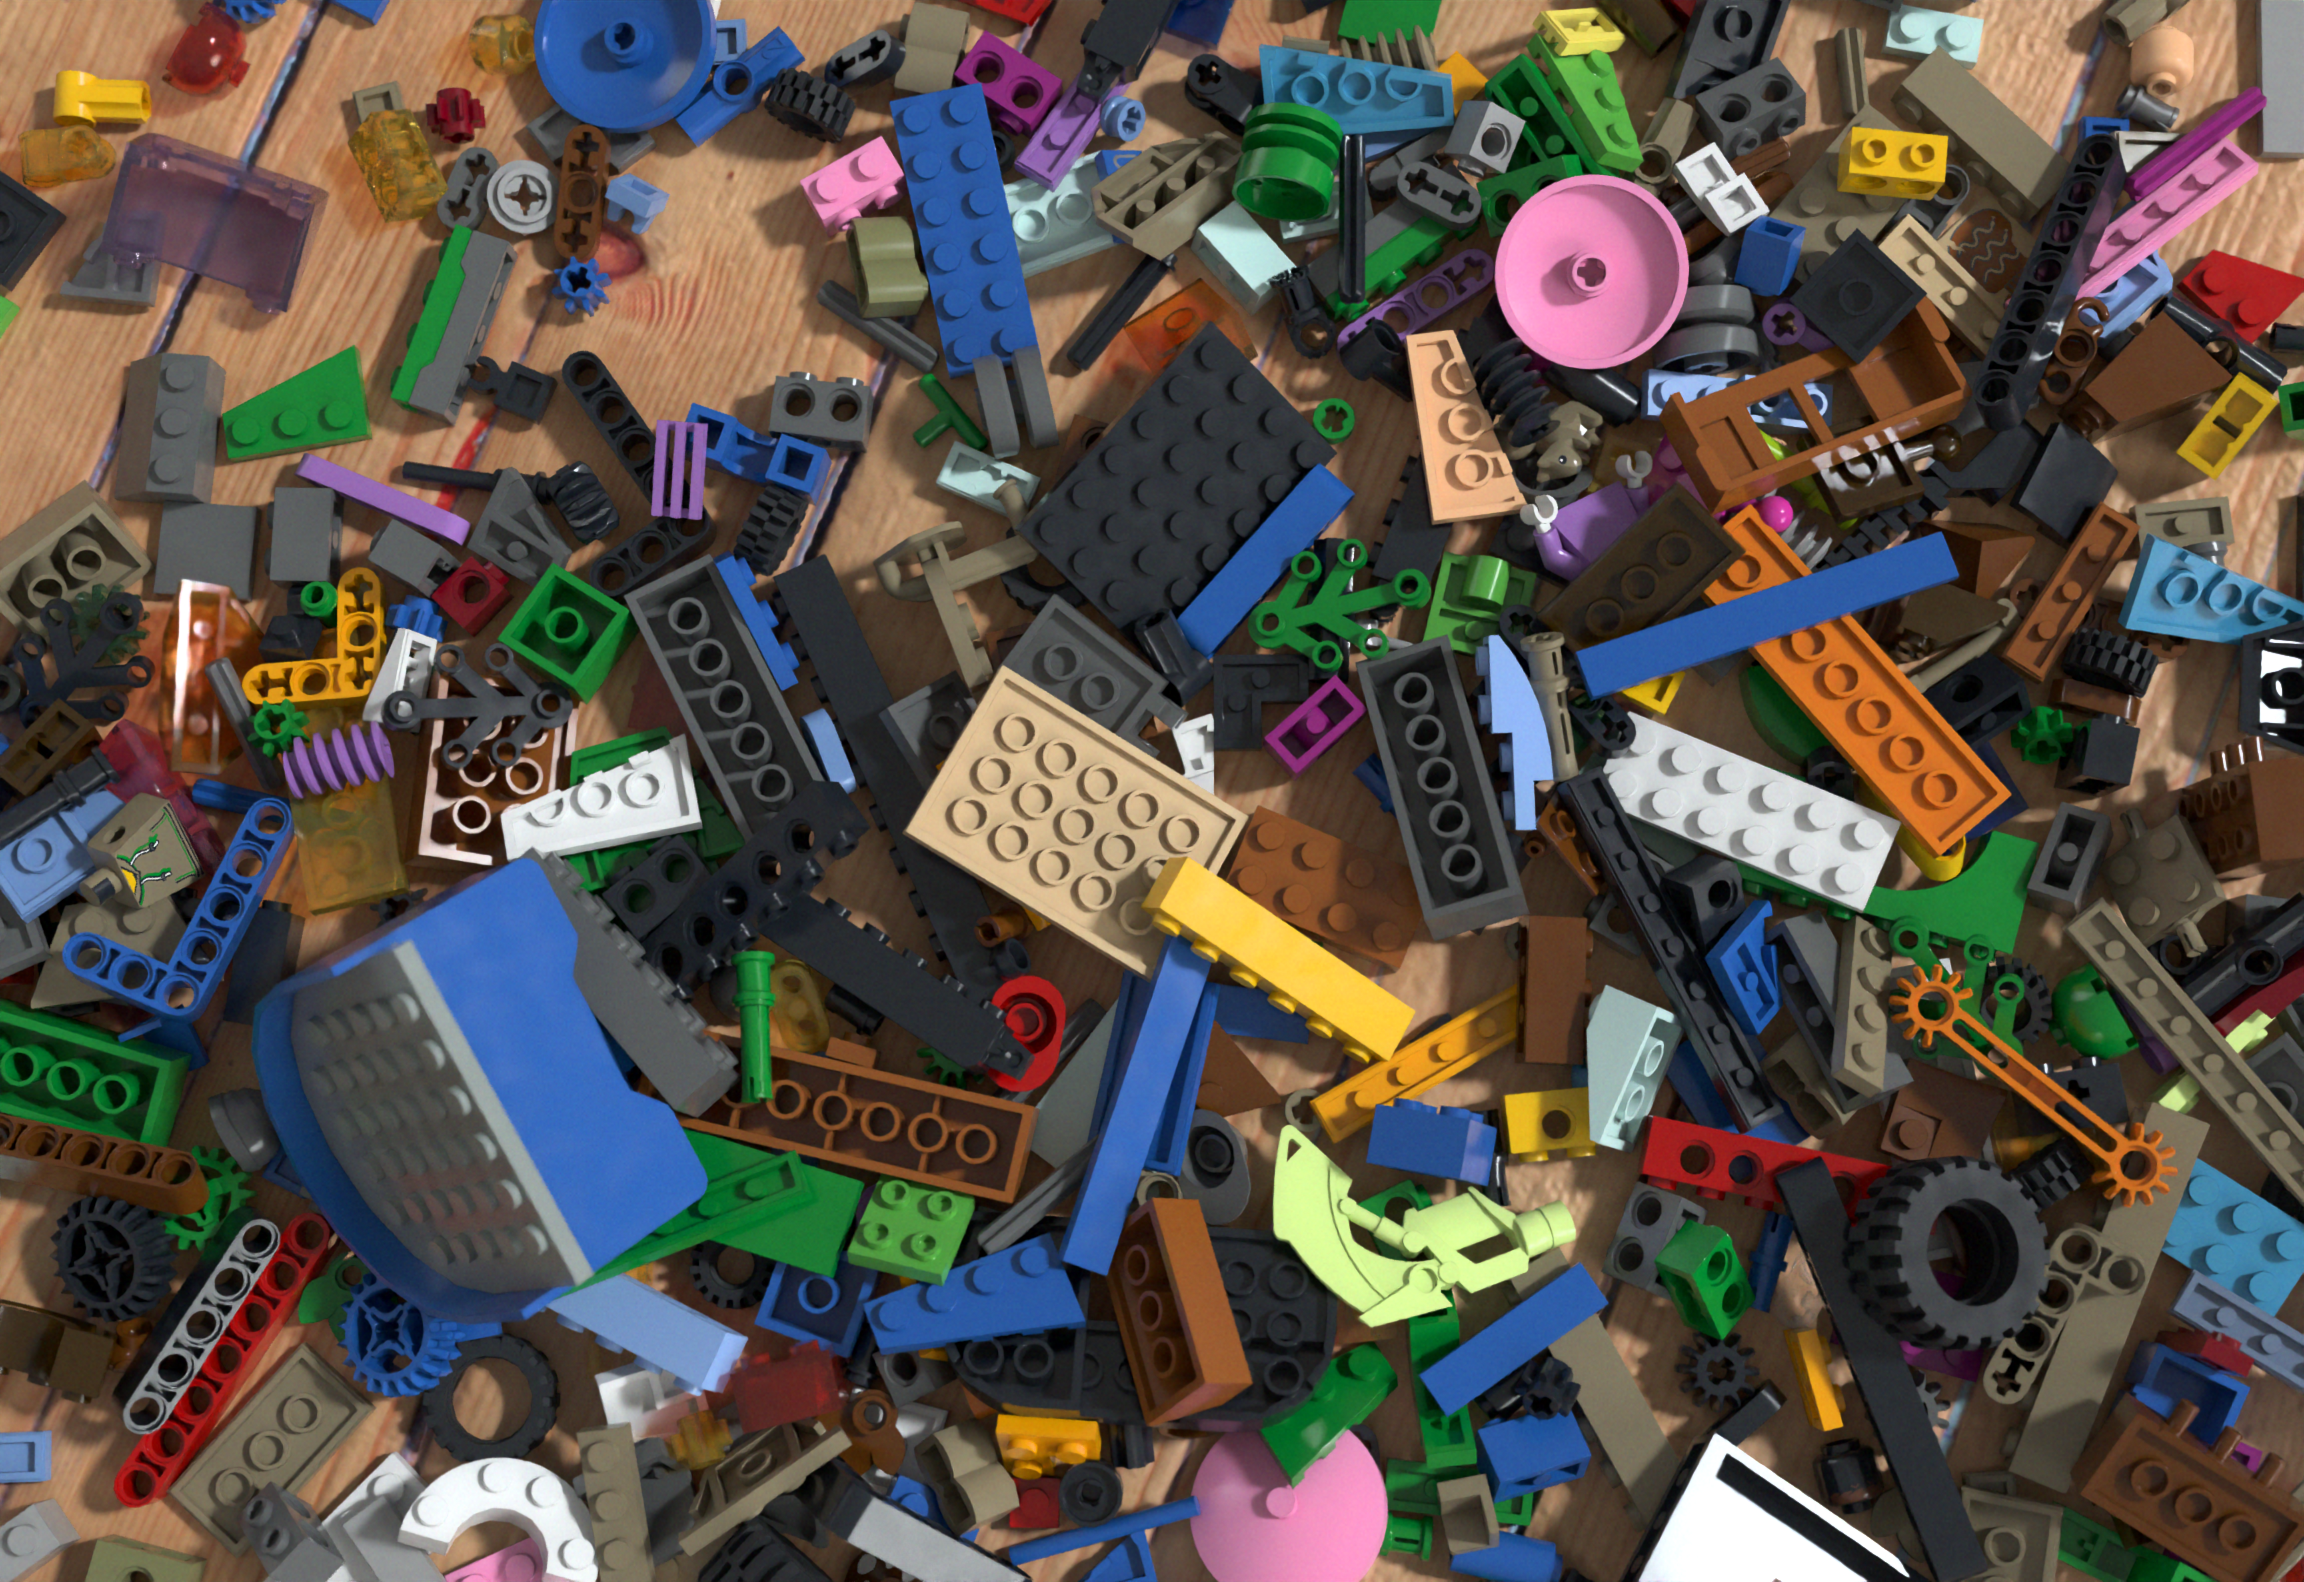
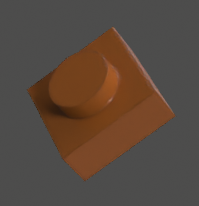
[825,1031,882,1070]

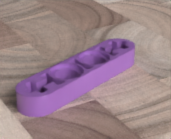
[1336,249,1495,365]
[295,453,472,546]

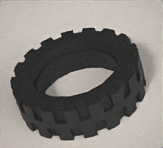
[423,1333,561,1462]

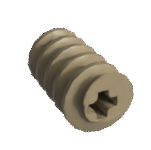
[1339,24,1439,72]

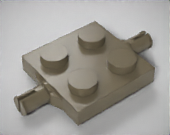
[2100,808,2227,957]

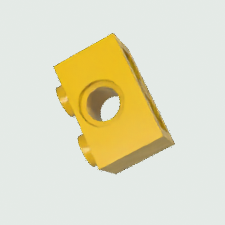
[1499,1087,1602,1163]

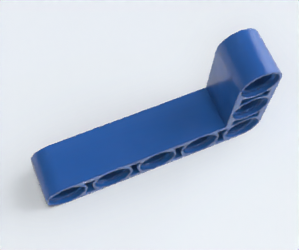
[62,798,296,1025]

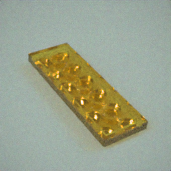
[265,627,410,916]

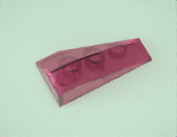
[99,718,242,877]

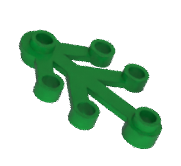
[1248,539,1431,672]
[1888,915,2024,1079]

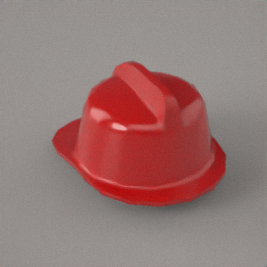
[987,976,1066,1092]

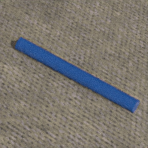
[1009,1495,1201,1566]

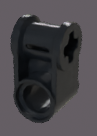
[1184,54,1264,137]

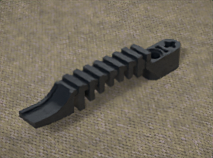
[1750,418,2044,667]

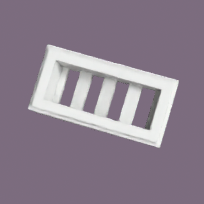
[362,628,437,733]

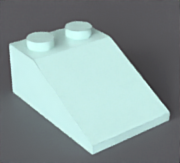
[1587,985,1684,1153]

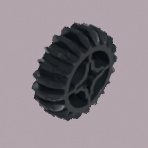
[48,1196,180,1323]

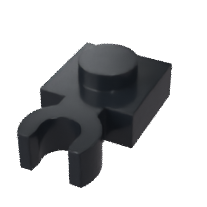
[466,356,558,425]

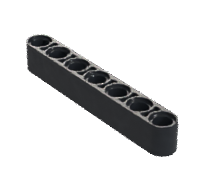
[1972,133,2127,431]

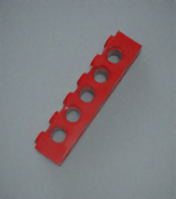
[1637,1115,1939,1236]

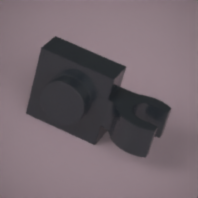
[258,585,324,663]

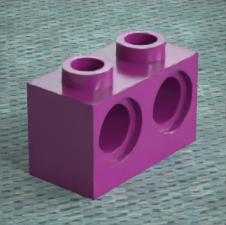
[954,30,1063,139]

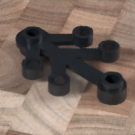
[14,592,156,729]
[381,643,573,771]

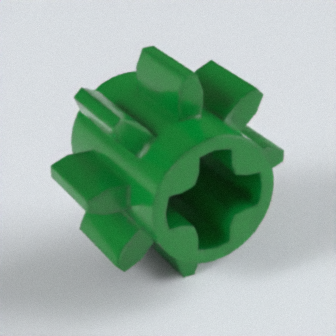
[248,698,310,761]
[2010,706,2073,765]

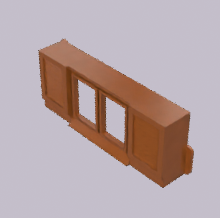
[1659,297,1973,515]

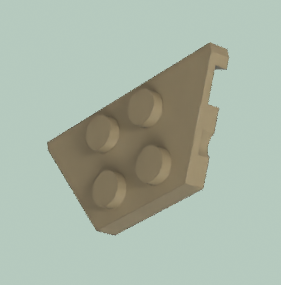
[31,895,224,1010]
[677,1413,852,1557]

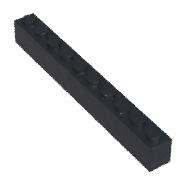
[771,554,1006,1005]

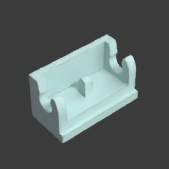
[1190,200,1296,316]

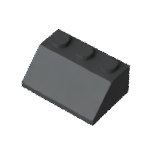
[114,353,226,504]

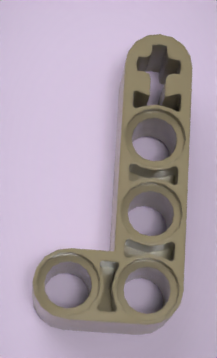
[1983,1222,2148,1404]

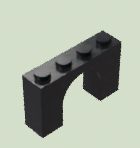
[98,887,306,1026]

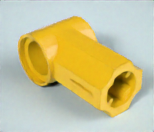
[53,70,152,130]

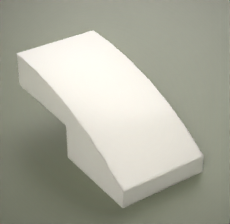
[1672,142,1770,237]

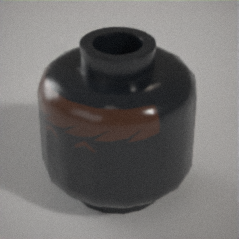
[1812,1437,1884,1514]

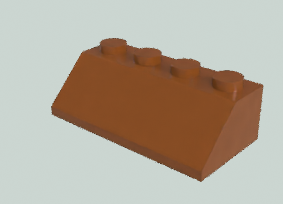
[1105,1197,1253,1426]

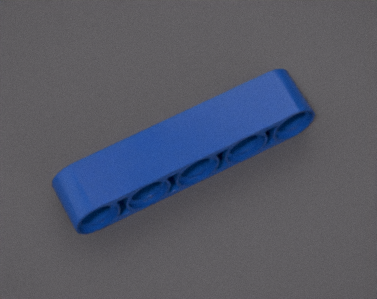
[1177,463,1356,661]

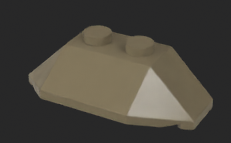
[1090,131,1243,261]

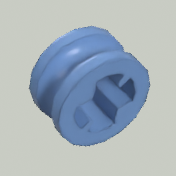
[1101,95,1145,142]

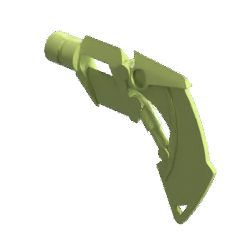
[1272,1125,1576,1327]

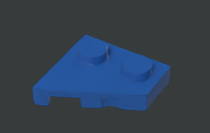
[1705,900,1783,1035]

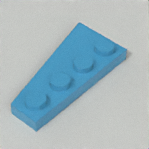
[1259,44,1455,135]
[2118,532,2304,646]

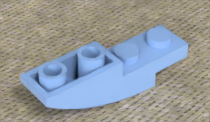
[1640,369,1833,434]
[1475,635,1553,830]

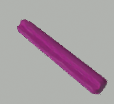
[2123,86,2267,201]

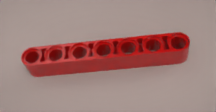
[114,1213,341,1508]

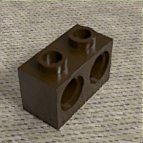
[0,698,107,802]

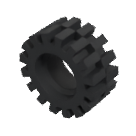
[764,68,856,144]
[733,483,808,577]
[2061,627,2159,699]
[1961,956,2052,1049]
[2007,1136,2095,1215]
[689,1240,777,1310]

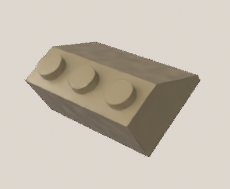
[0,480,155,649]

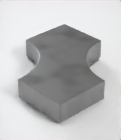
[525,103,657,174]

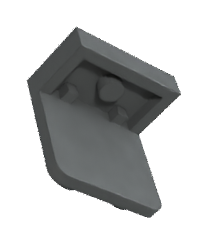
[572,1437,697,1568]

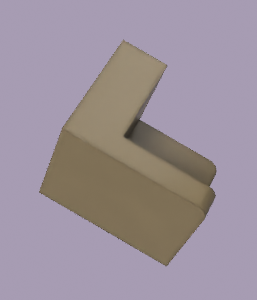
[1437,1473,1500,1555]

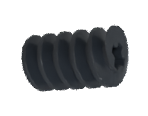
[1472,337,1561,448]

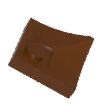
[1874,1057,2008,1163]

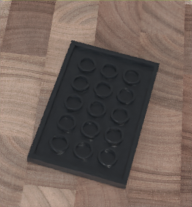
[1014,320,1337,659]

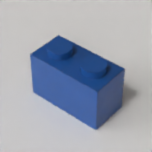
[1474,1411,1592,1504]

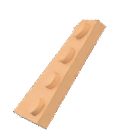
[1404,330,1527,525]

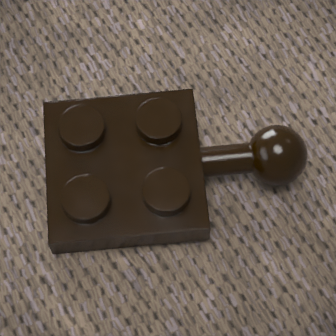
[1795,415,1962,524]

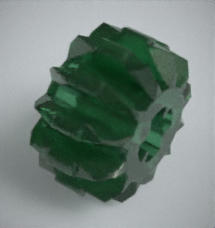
[69,583,150,664]

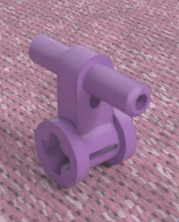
[1763,295,1837,383]

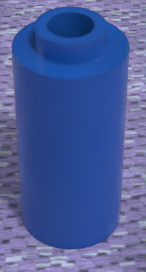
[1448,1530,1563,1582]

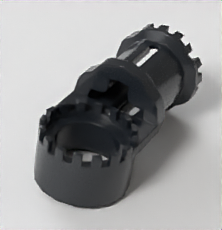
[1269,265,1337,359]

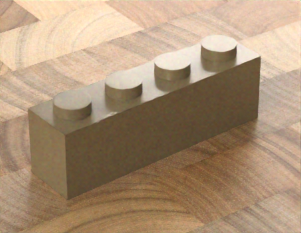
[1891,46,2070,224]

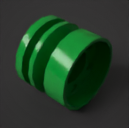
[1232,102,1343,222]

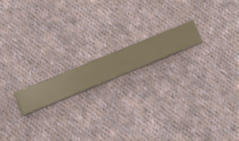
[2061,897,2304,1208]

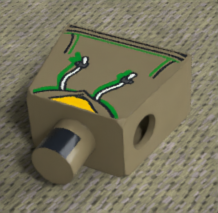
[79,792,206,909]

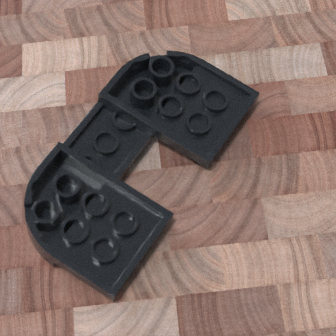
[943,1211,1338,1432]

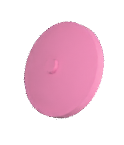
[1495,174,1689,369]
[1190,1430,1388,1582]

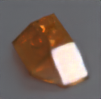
[157,580,267,775]

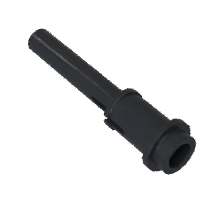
[402,461,552,506]

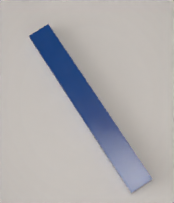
[1574,531,1959,701]
[1057,934,1212,1276]

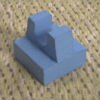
[605,173,670,235]

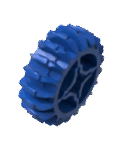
[336,1271,467,1398]

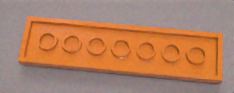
[1699,504,2012,859]

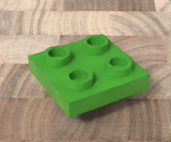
[1422,551,1537,658]
[847,1173,976,1286]

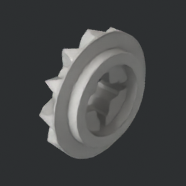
[486,160,560,236]

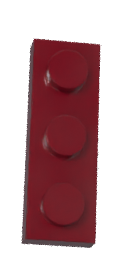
[2154,1326,2255,1378]

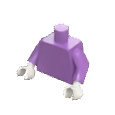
[1520,451,1653,581]

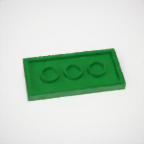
[682,1127,864,1278]

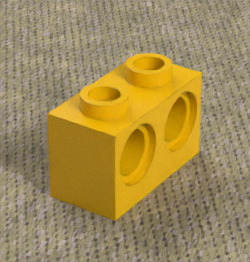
[1836,127,1948,201]
[2176,372,2279,480]

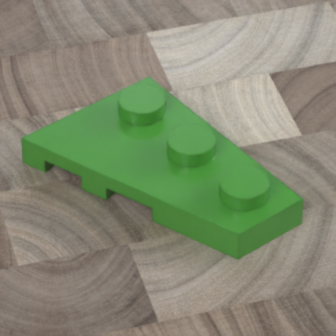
[1526,33,1644,173]

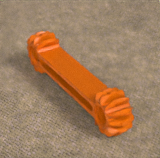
[1888,964,2178,1207]

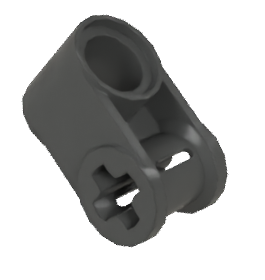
[1884,164,1970,240]

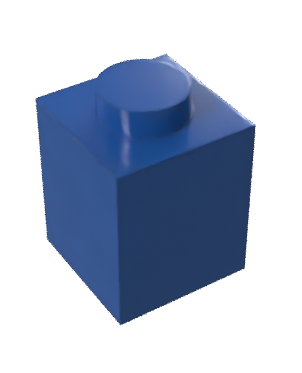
[1734,215,1806,296]

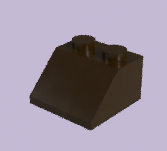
[1877,583,2010,662]

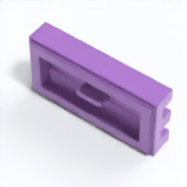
[651,420,708,520]

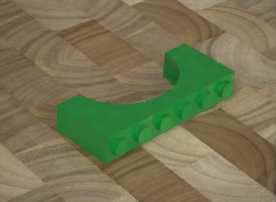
[1727,765,2040,963]

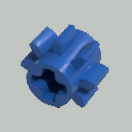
[552,256,612,317]
[384,595,449,643]

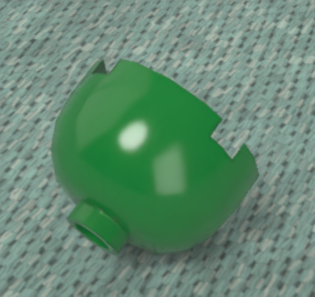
[2048,961,2139,1060]

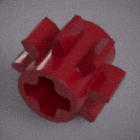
[425,87,486,144]

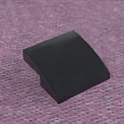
[2009,421,2119,550]

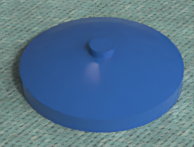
[534,0,717,133]

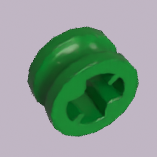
[1312,398,1355,445]

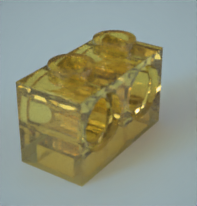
[347,109,449,223]

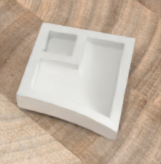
[595,1363,715,1445]

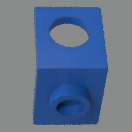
[117,1004,210,1072]

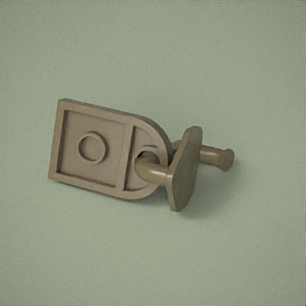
[873,479,1039,703]

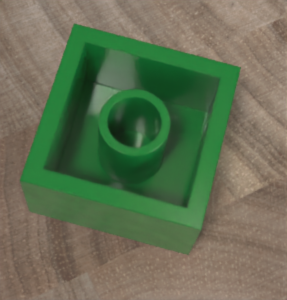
[497,563,640,705]

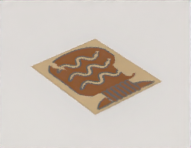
[1937,193,2036,309]

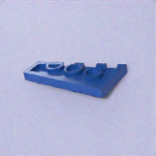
[863,1233,1086,1355]

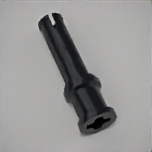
[0,745,123,851]

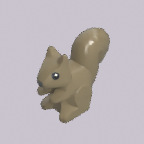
[1493,399,1603,483]

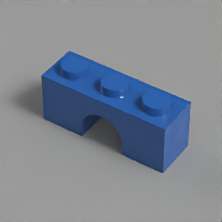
[685,403,832,506]

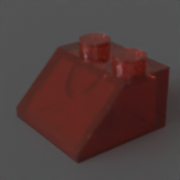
[730,1339,849,1434]

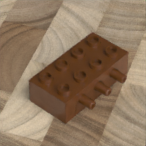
[2178,736,2304,880]
[2069,1393,2304,1582]

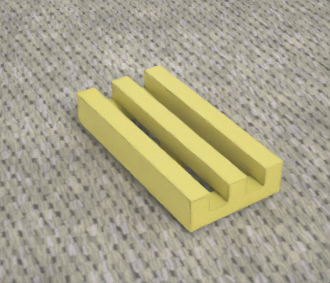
[1532,7,1626,56]

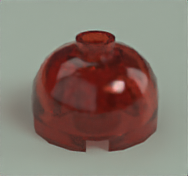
[162,1,251,98]

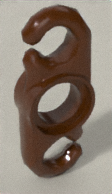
[2037,297,2110,404]

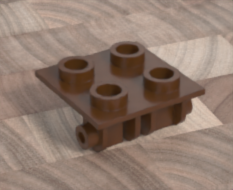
[1523,781,1605,897]

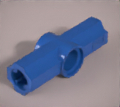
[674,26,805,147]

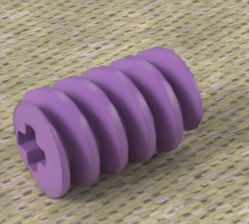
[283,720,395,799]

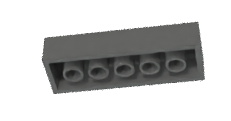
[624,554,824,844]
[1355,635,1529,941]
[517,847,742,1117]

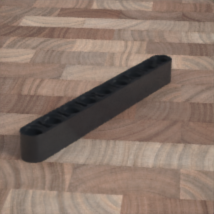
[1773,1156,1988,1582]

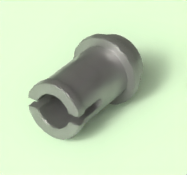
[2114,84,2180,133]

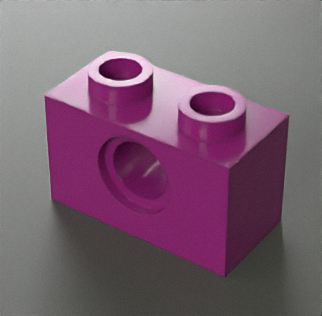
[1262,674,1368,781]

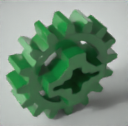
[155,1145,258,1252]

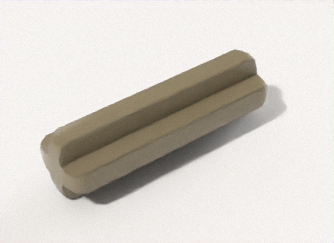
[1834,28,1869,119]

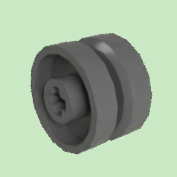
[1651,284,1759,376]
[972,344,1060,460]

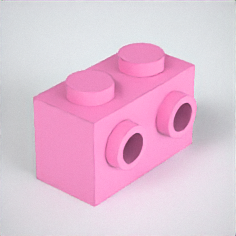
[800,136,909,237]

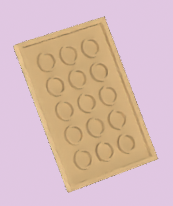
[902,665,1248,983]

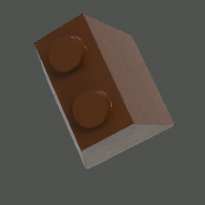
[2057,311,2233,445]

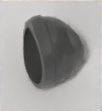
[1687,233,1742,288]
[208,1087,282,1172]

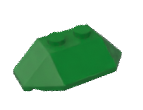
[1483,54,1621,204]

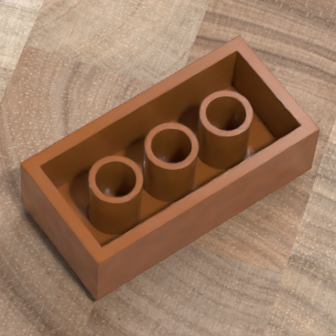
[1226,805,1423,973]

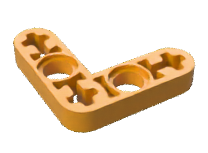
[242,567,386,710]

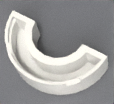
[397,1458,598,1582]

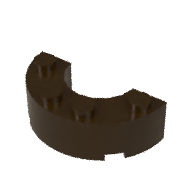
[0,1299,117,1404]

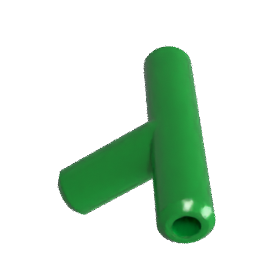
[913,374,989,452]

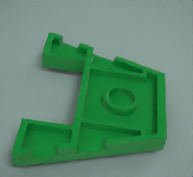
[564,726,746,895]

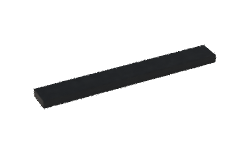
[1556,766,1785,1135]

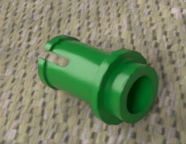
[300,581,338,631]

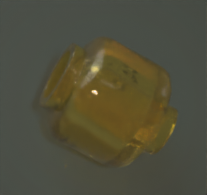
[468,13,535,75]

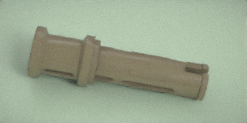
[1520,632,1579,782]

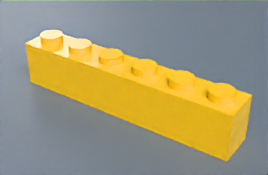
[1140,857,1416,1064]

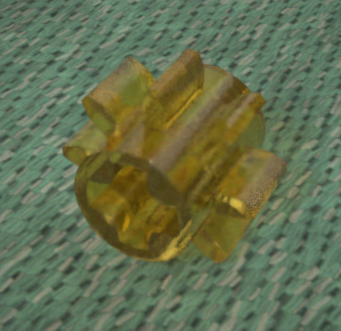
[669,1410,733,1470]

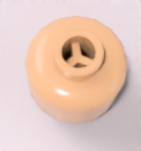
[2130,26,2194,98]

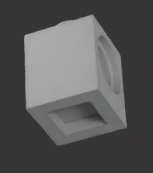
[1443,100,1526,178]

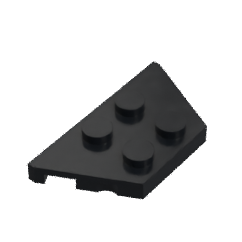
[1663,0,1791,99]

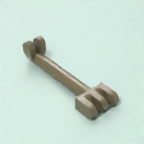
[1909,598,2022,694]

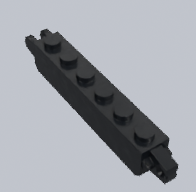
[1076,0,1181,104]
[1365,293,1524,626]
[744,874,1036,1081]

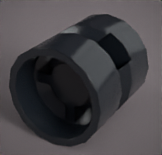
[1058,1457,1124,1528]

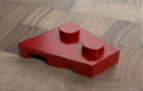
[2175,249,2304,343]

